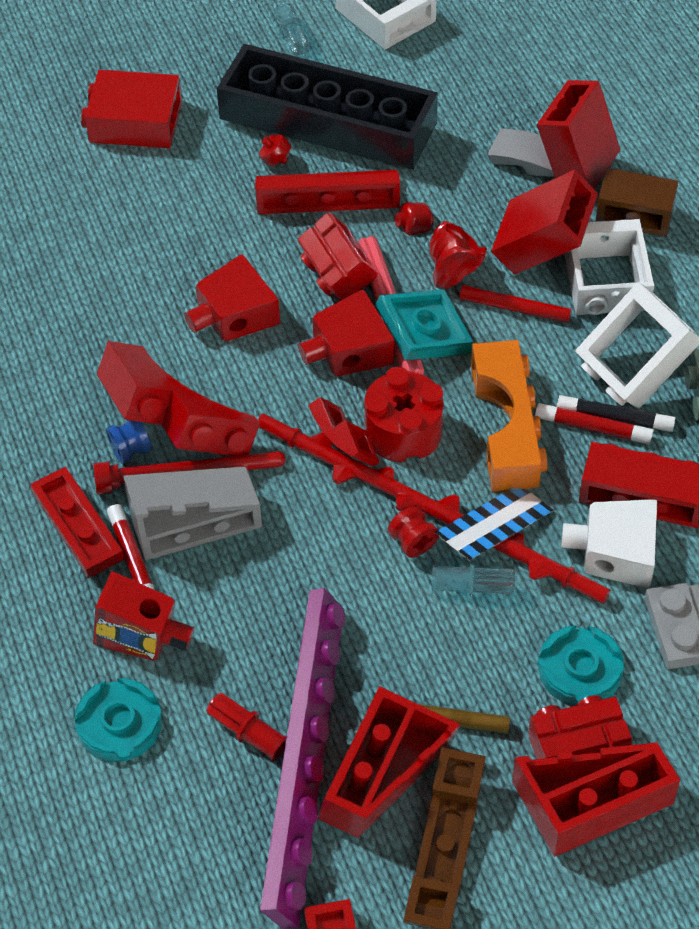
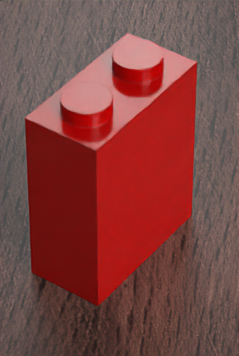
[81,69,182,149]
[537,80,621,190]
[491,169,598,275]

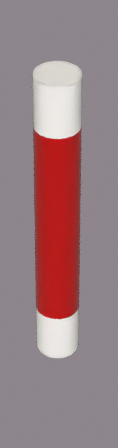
[535,403,654,445]
[107,504,155,590]

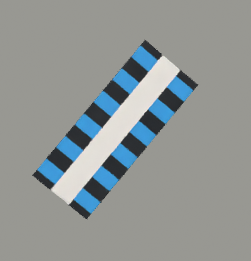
[434,488,554,561]

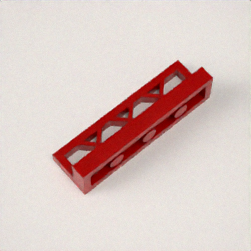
[255,170,400,214]

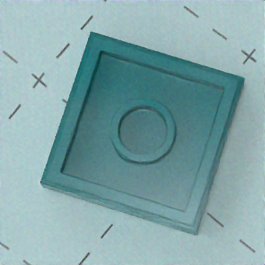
[376,289,474,361]

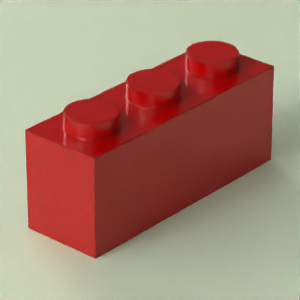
[578,441,699,529]

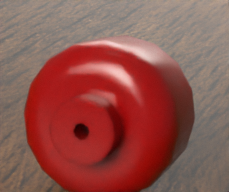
[395,202,434,235]

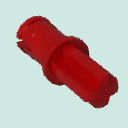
[206,693,287,761]

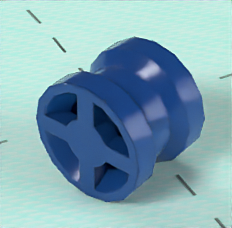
[106,420,152,464]

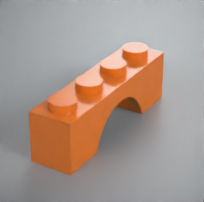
[471,340,547,492]

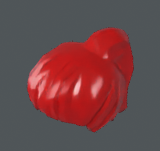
[429,221,487,289]

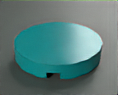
[538,625,624,706]
[75,678,162,762]

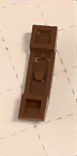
[403,747,486,929]

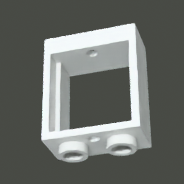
[335,0,436,50]
[564,219,654,315]
[575,281,699,409]

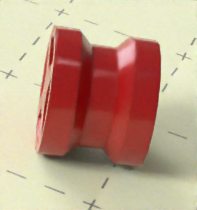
[388,506,439,558]

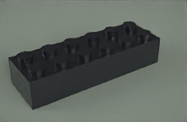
[217,44,438,170]

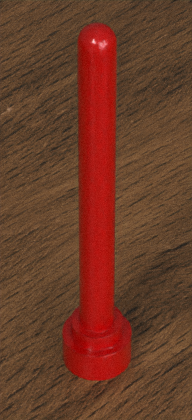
[93,451,286,495]

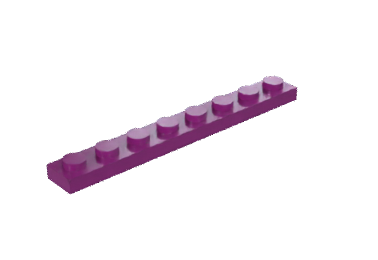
[260,588,345,929]

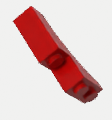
[97,341,260,456]

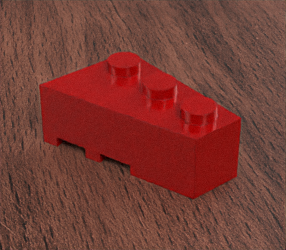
[318,686,460,838]
[512,742,680,857]

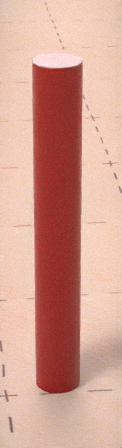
[460,285,572,324]

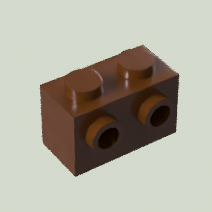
[595,168,679,237]

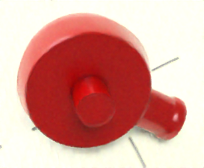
[259,135,291,166]

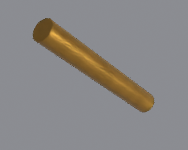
[419,704,510,734]

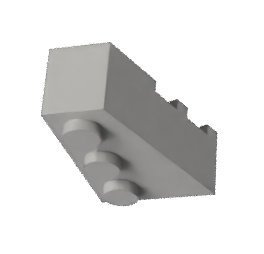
[123,466,262,561]

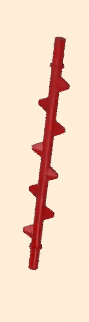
[258,413,611,604]

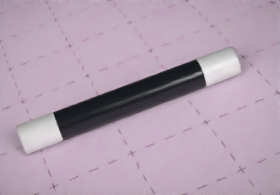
[557,395,675,432]

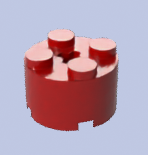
[364,367,444,462]

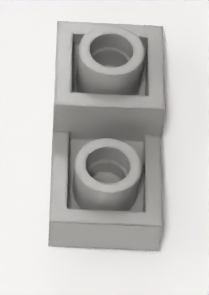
[487,128,554,177]

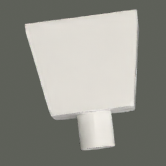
[561,500,657,588]

